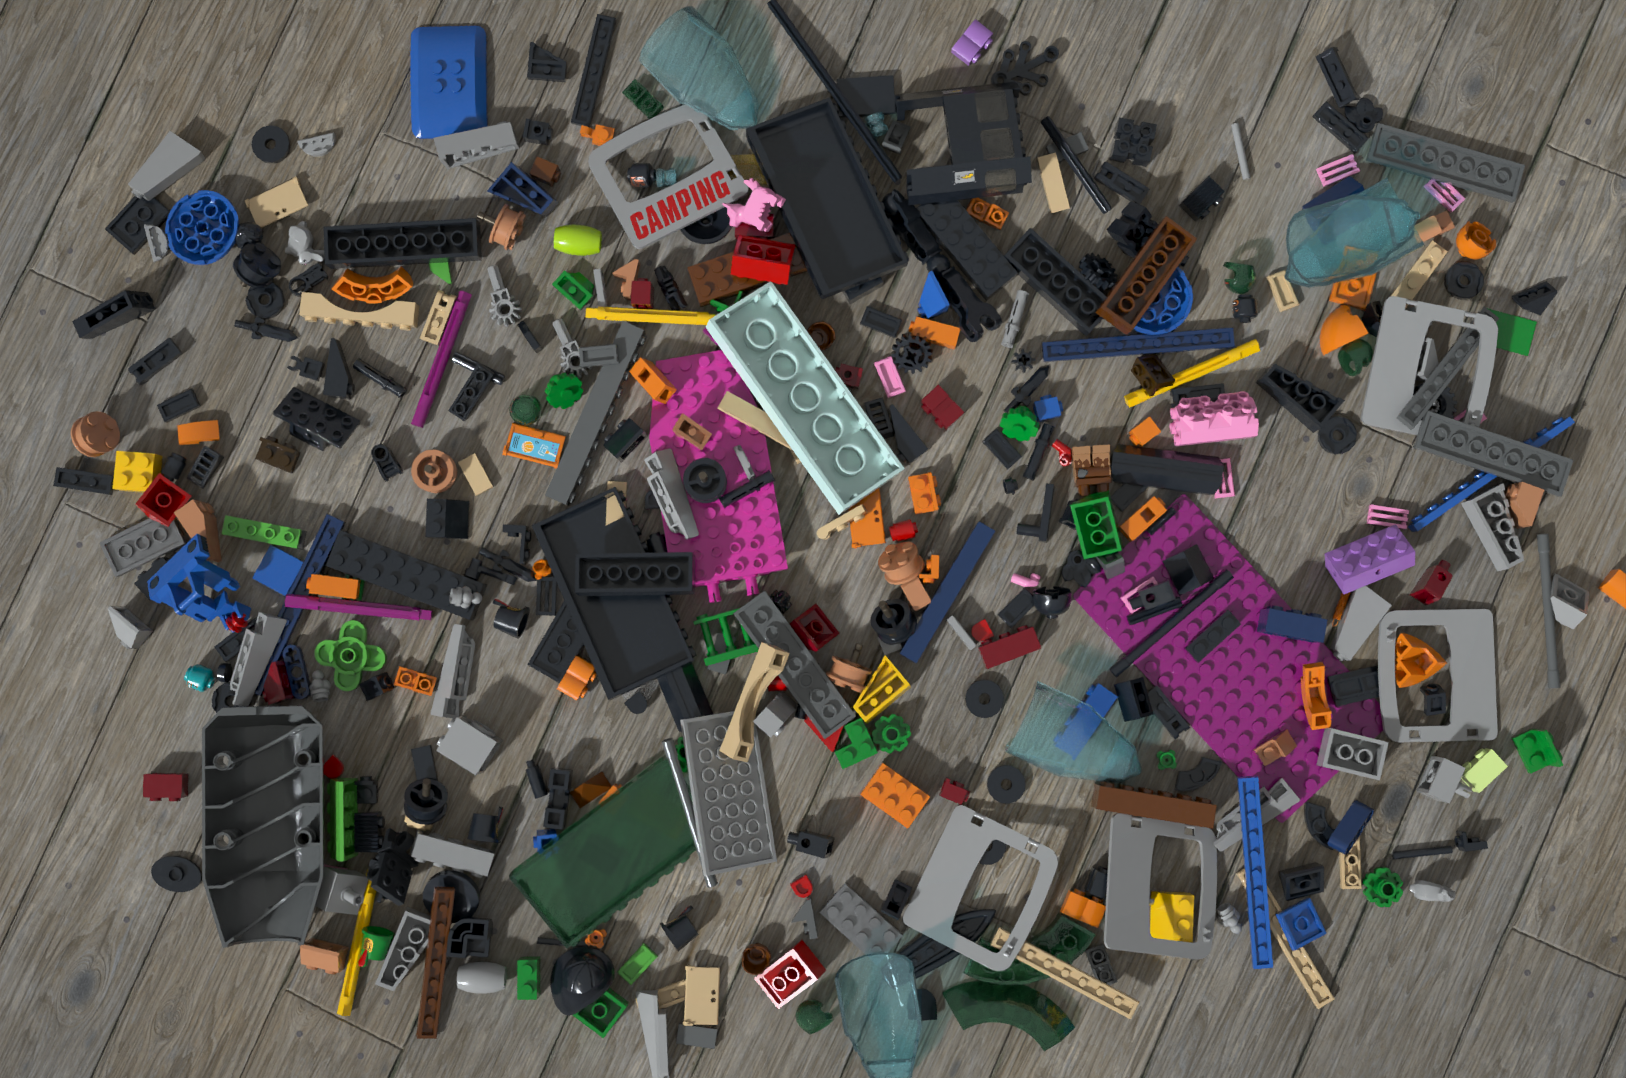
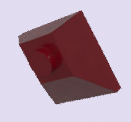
[789,604,840,652]
[263,661,295,705]

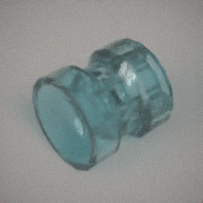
[865,112,889,138]
[656,168,677,188]

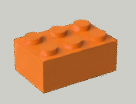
[860,762,930,828]

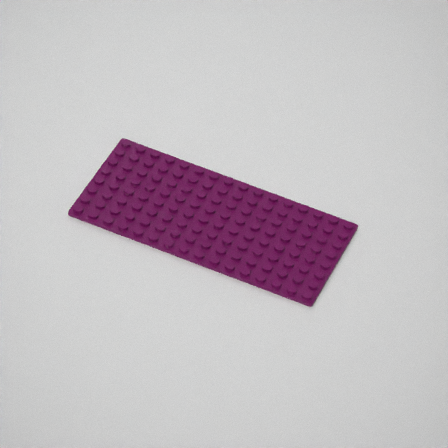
[1073,494,1383,823]

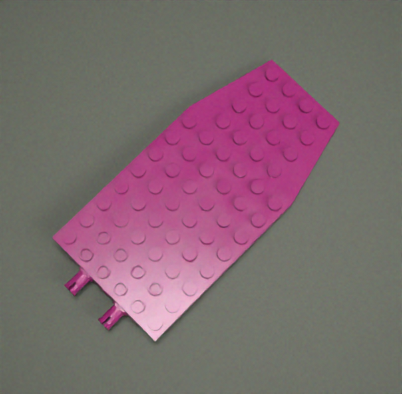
[649,350,788,603]

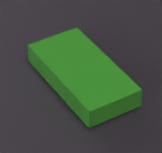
[617,943,658,985]

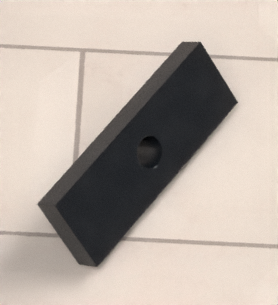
[448,363,495,421]

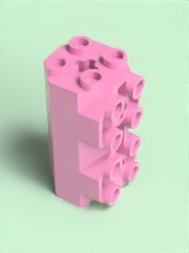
[1169,391,1259,446]

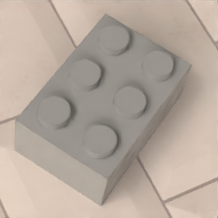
[1317,728,1389,780]

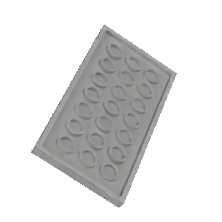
[680,711,777,876]

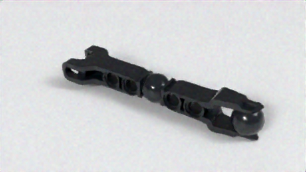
[882,189,1002,342]

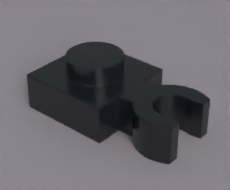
[287,356,325,382]

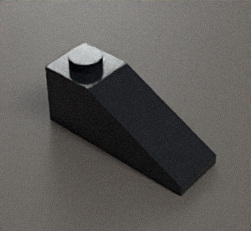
[323,338,355,400]
[889,404,928,465]

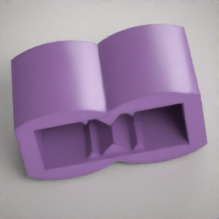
[951,19,993,66]

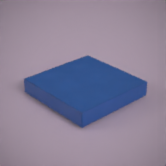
[252,545,303,596]
[1275,898,1327,950]

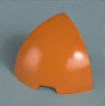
[1320,305,1368,356]
[1395,633,1447,688]

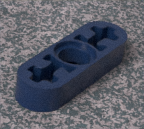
[283,645,311,699]

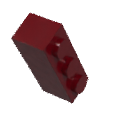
[978,625,1041,669]

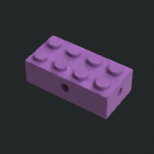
[1325,524,1415,594]

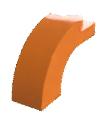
[1301,662,1331,730]

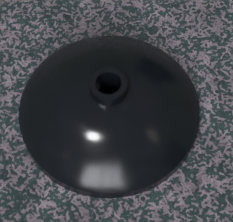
[680,207,732,244]

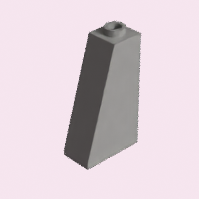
[128,131,206,201]
[1330,586,1392,661]

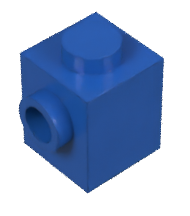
[1033,395,1063,422]
[533,829,558,855]

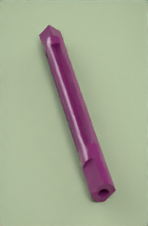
[411,291,472,428]
[285,594,433,621]

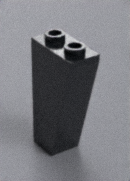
[72,290,156,339]

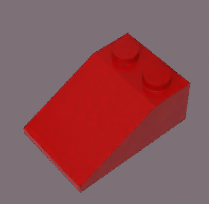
[754,940,826,1009]

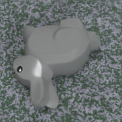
[285,221,325,265]
[1409,879,1456,902]

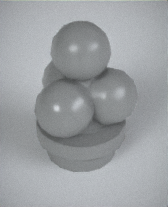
[450,586,482,608]
[309,670,331,702]
[1216,903,1242,934]

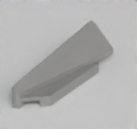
[644,448,699,539]
[230,611,287,706]
[431,624,475,719]
[1213,778,1300,851]
[636,990,669,1078]

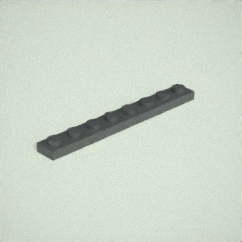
[1396,307,1499,430]

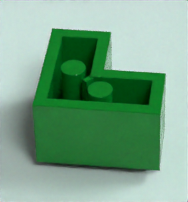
[834,717,878,769]

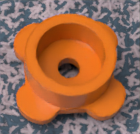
[533,559,552,579]
[585,926,607,948]

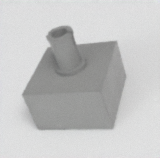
[1416,756,1472,804]
[315,866,368,915]

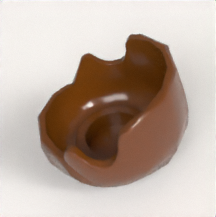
[807,321,836,351]
[742,943,771,975]

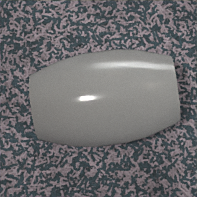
[457,962,507,994]

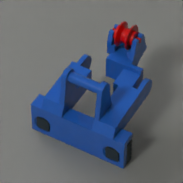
[147,534,251,633]

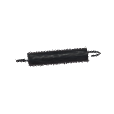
[1142,503,1180,539]

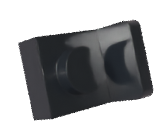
[359,672,394,701]
[1420,684,1446,716]
[354,776,378,804]
[1454,830,1488,852]

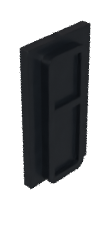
[1327,665,1379,707]

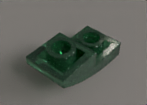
[622,79,664,119]

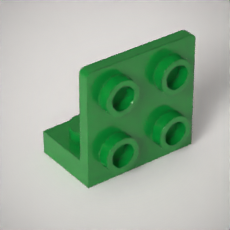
[1512,728,1563,774]

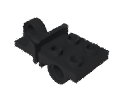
[367,828,419,906]

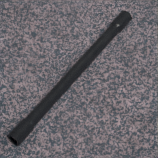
[1109,569,1234,678]

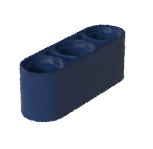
[1328,800,1374,855]

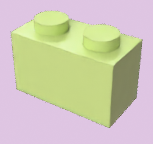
[1461,748,1508,793]

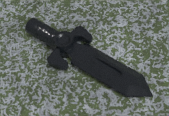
[234,317,298,342]
[1003,366,1049,413]
[479,547,537,582]

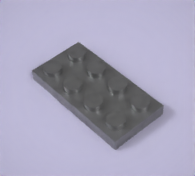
[100,518,187,577]
[819,883,903,965]

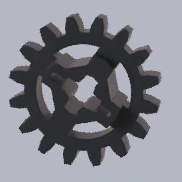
[1078,253,1118,290]
[891,332,933,374]

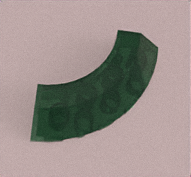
[963,913,1096,985]
[942,979,1075,1051]

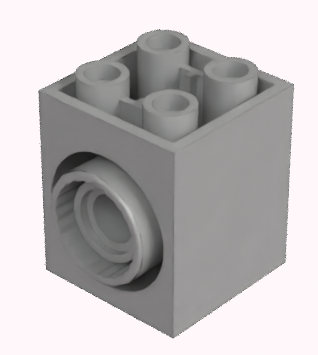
[436,716,503,775]

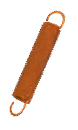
[1332,592,1351,626]

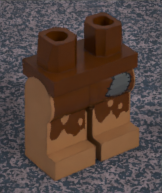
[1071,444,1112,497]

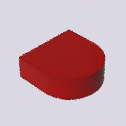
[971,619,994,641]
[324,755,344,778]
[790,874,813,898]

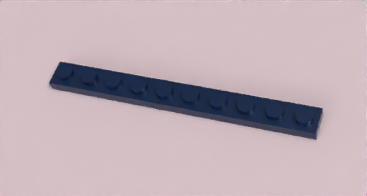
[1042,328,1235,362]
[254,514,346,696]

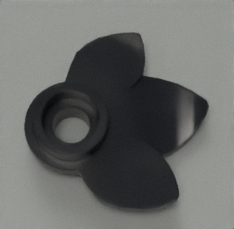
[1345,97,1383,133]
[1062,550,1101,588]

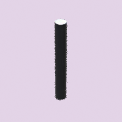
[1392,845,1453,859]

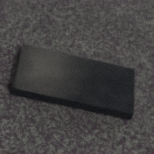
[527,600,584,683]

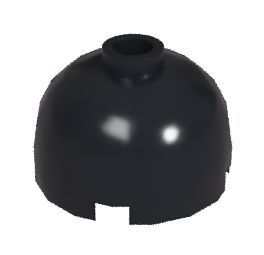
[1033,586,1072,619]

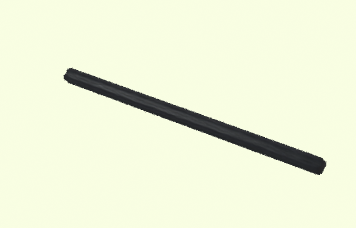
[767,0,902,183]

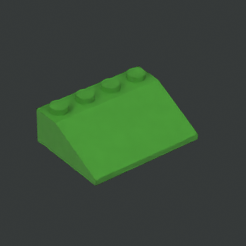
[327,778,358,862]

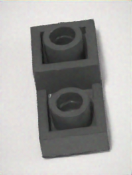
[1085,944,1118,985]

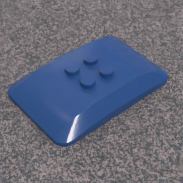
[410,26,488,139]

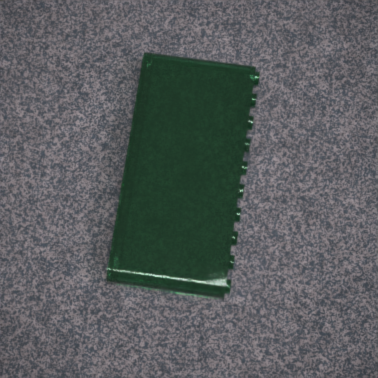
[509,755,697,949]

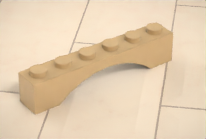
[299,292,419,331]
[719,642,790,762]

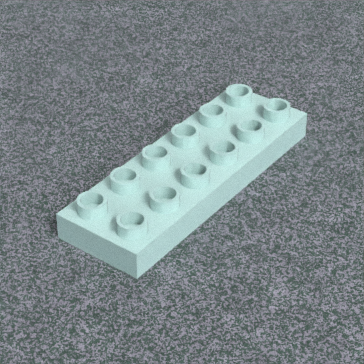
[706,282,905,515]

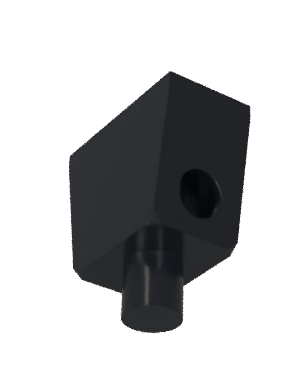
[1129,580,1175,610]
[787,830,835,859]

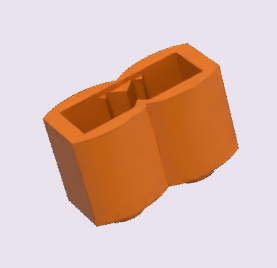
[557,655,597,700]
[1060,888,1106,928]

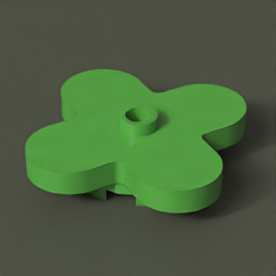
[314,620,387,691]

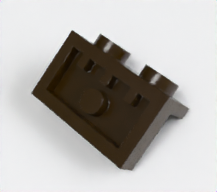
[1131,353,1175,396]
[255,436,301,473]

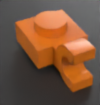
[580,124,615,146]

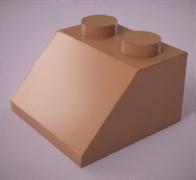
[1504,482,1544,529]
[300,938,349,975]

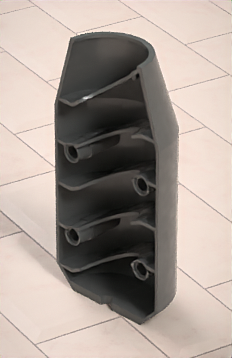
[202,706,324,948]

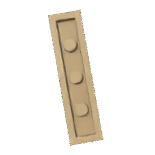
[1390,240,1448,309]

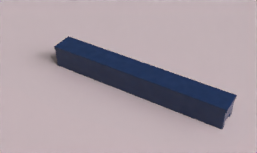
[900,521,995,663]

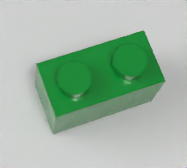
[517,956,540,1000]

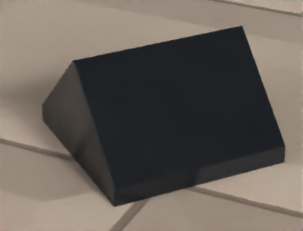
[1162,544,1214,596]
[1278,862,1324,901]

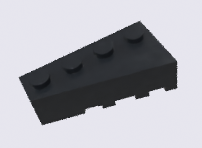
[1256,363,1345,433]

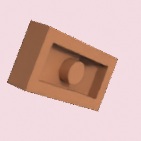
[1410,211,1455,245]
[612,259,641,300]
[672,413,712,450]
[900,577,931,611]
[1253,729,1297,766]

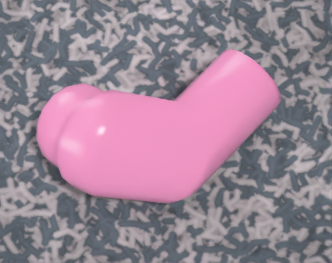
[1011,573,1040,587]

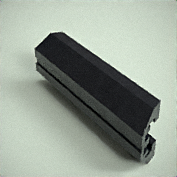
[1111,444,1224,495]
[657,662,714,732]

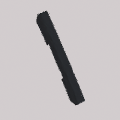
[537,937,588,947]

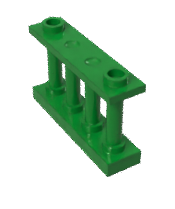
[693,608,759,666]

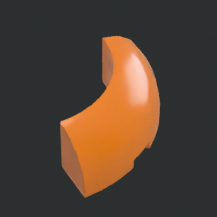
[332,266,413,304]

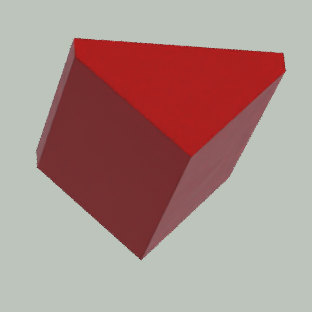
[135,473,191,527]

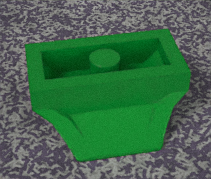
[552,270,594,311]

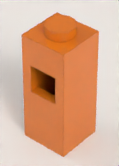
[908,316,960,349]
[629,357,677,404]
[1118,496,1167,542]
[306,574,361,599]

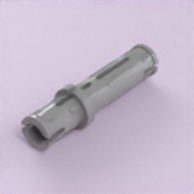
[1001,290,1029,348]

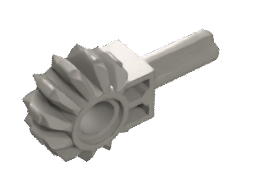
[487,265,522,327]
[553,319,593,379]

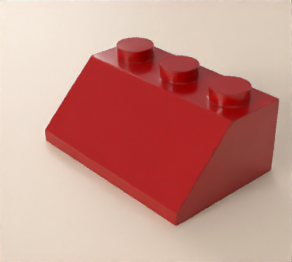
[731,235,795,285]

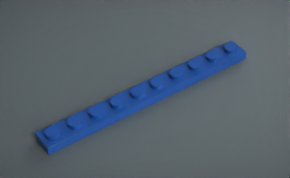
[1408,416,1575,532]
[1237,775,1273,969]

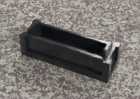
[1316,47,1361,108]

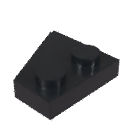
[527,42,567,82]

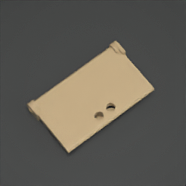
[245,176,309,228]
[683,965,720,1026]

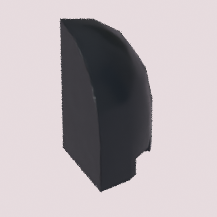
[910,989,937,1021]

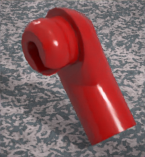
[1052,439,1072,466]

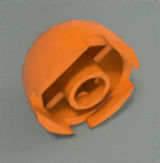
[1456,221,1496,260]

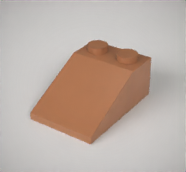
[174,500,222,562]

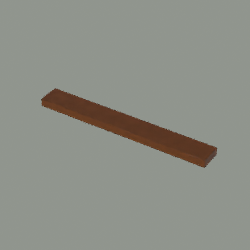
[416,887,455,1039]

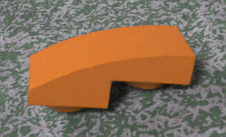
[966,198,1009,230]
[177,420,220,445]
[394,666,437,696]

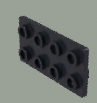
[273,387,360,451]

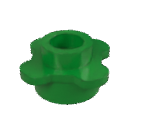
[1156,750,1177,770]

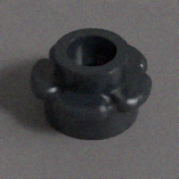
[1003,476,1018,495]

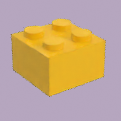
[113,451,163,493]

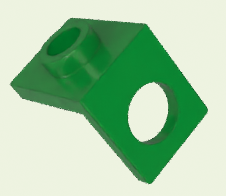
[710,291,743,313]

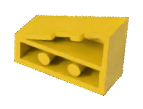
[853,655,911,724]

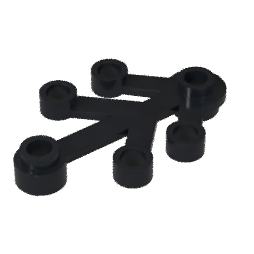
[991,41,1059,95]

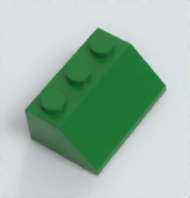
[1070,490,1122,559]

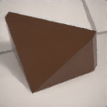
[570,771,612,808]

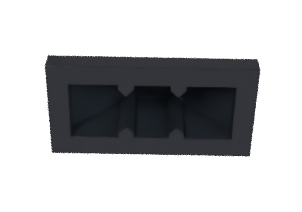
[1512,281,1557,316]
[1361,301,1383,337]

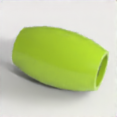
[554,224,602,256]

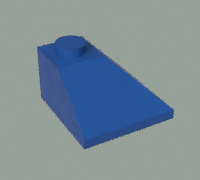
[917,271,950,320]

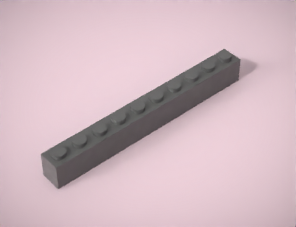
[545,321,647,506]

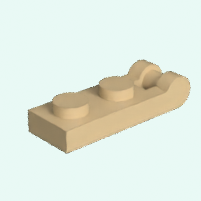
[420,290,457,346]
[817,505,868,540]

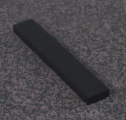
[571,14,616,127]

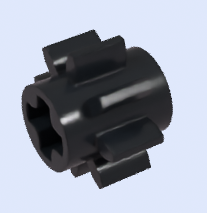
[1011,349,1036,374]
[769,590,792,614]

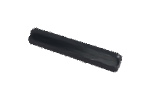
[452,352,505,385]
[1127,597,1183,625]

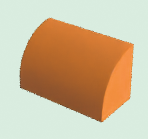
[1598,569,1626,609]

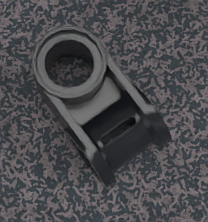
[371,444,403,482]

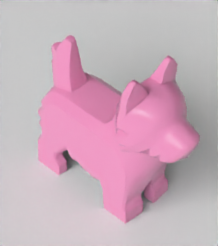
[722,178,786,232]

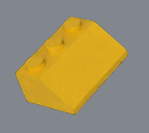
[1150,891,1194,943]

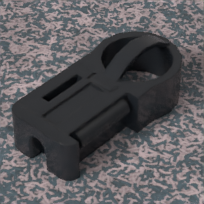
[289,264,328,297]

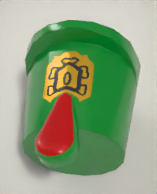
[358,926,395,967]

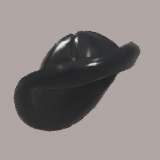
[550,947,615,1016]

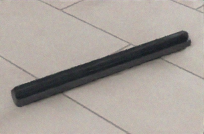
[1041,116,1112,214]

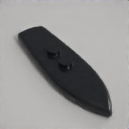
[881,909,996,989]

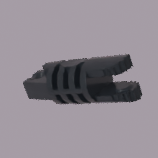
[654,266,688,311]

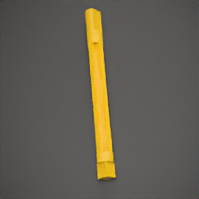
[586,306,717,325]
[1124,339,1260,408]
[337,869,376,1016]

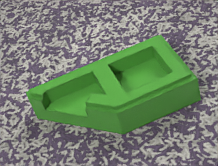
[429,262,452,284]

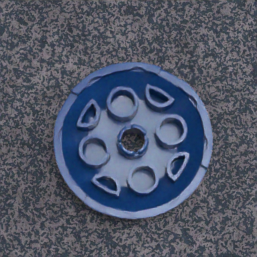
[165,190,239,265]
[1134,267,1193,335]

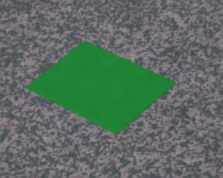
[1487,308,1537,356]

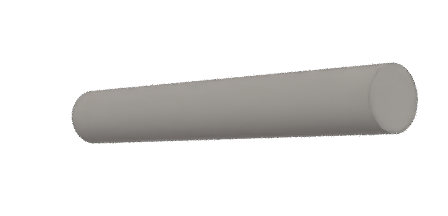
[1231,123,1251,180]

